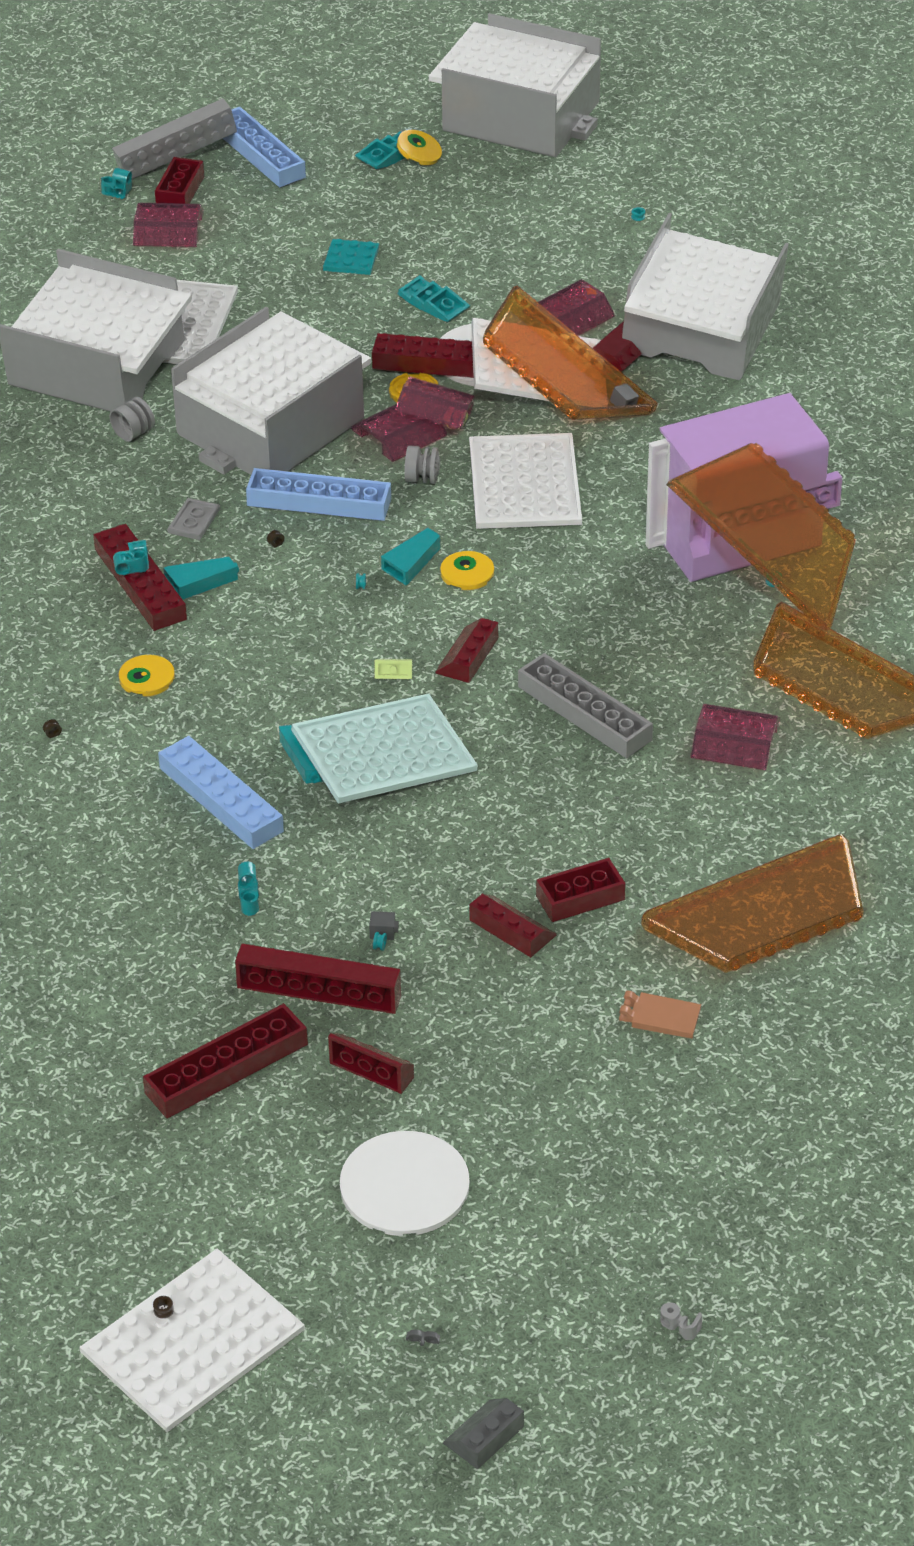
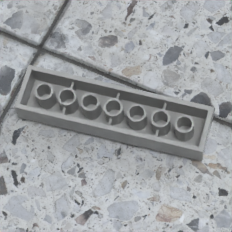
[112,98,237,179]
[518,653,653,758]

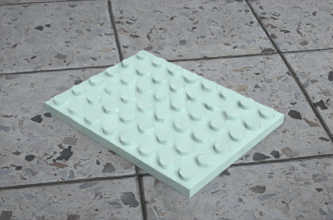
[291,694,478,803]

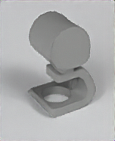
[660,1302,702,1340]

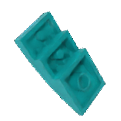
[355,131,405,169]
[397,275,470,322]

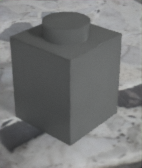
[610,384,639,413]
[369,911,399,940]

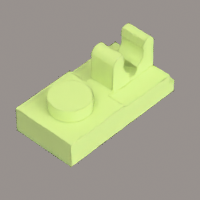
[375,659,412,679]

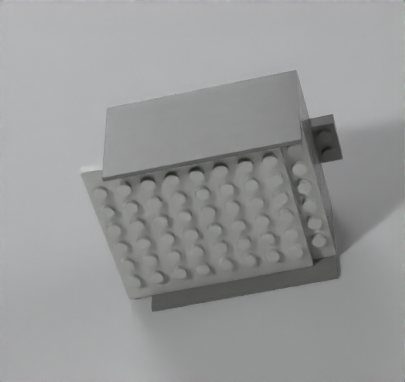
[429,13,601,158]
[622,213,789,380]
[0,249,192,411]
[171,307,371,475]

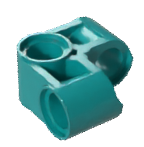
[101,168,132,199]
[113,540,149,575]
[238,861,259,916]

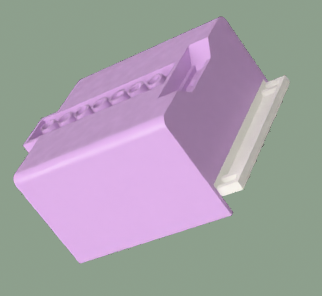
[646,393,842,582]

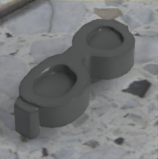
[406,1330,440,1346]

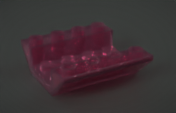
[133,203,204,247]
[522,279,615,336]
[395,377,475,429]
[351,395,447,462]
[691,704,780,770]

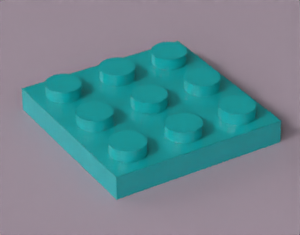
[323,239,379,275]

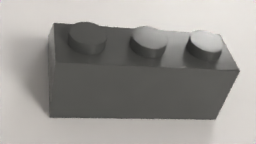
[443,1398,524,1470]

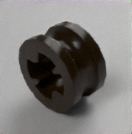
[267,530,285,548]
[43,719,62,738]
[153,1296,174,1319]

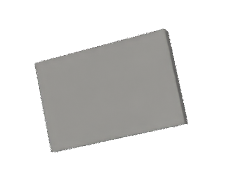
[167,498,220,540]

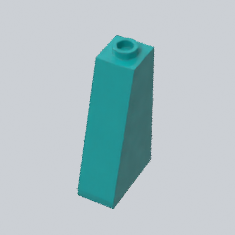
[381,528,440,585]
[163,557,239,600]
[279,725,324,784]

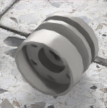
[109,397,155,442]
[405,446,440,484]

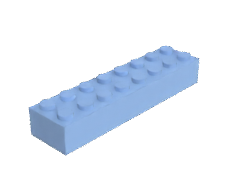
[223,107,306,188]
[246,468,391,521]
[158,736,284,849]

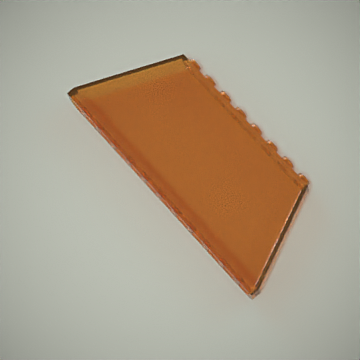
[483,285,658,420]
[666,443,856,632]
[753,601,914,739]
[641,834,864,973]

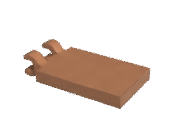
[619,991,701,1039]

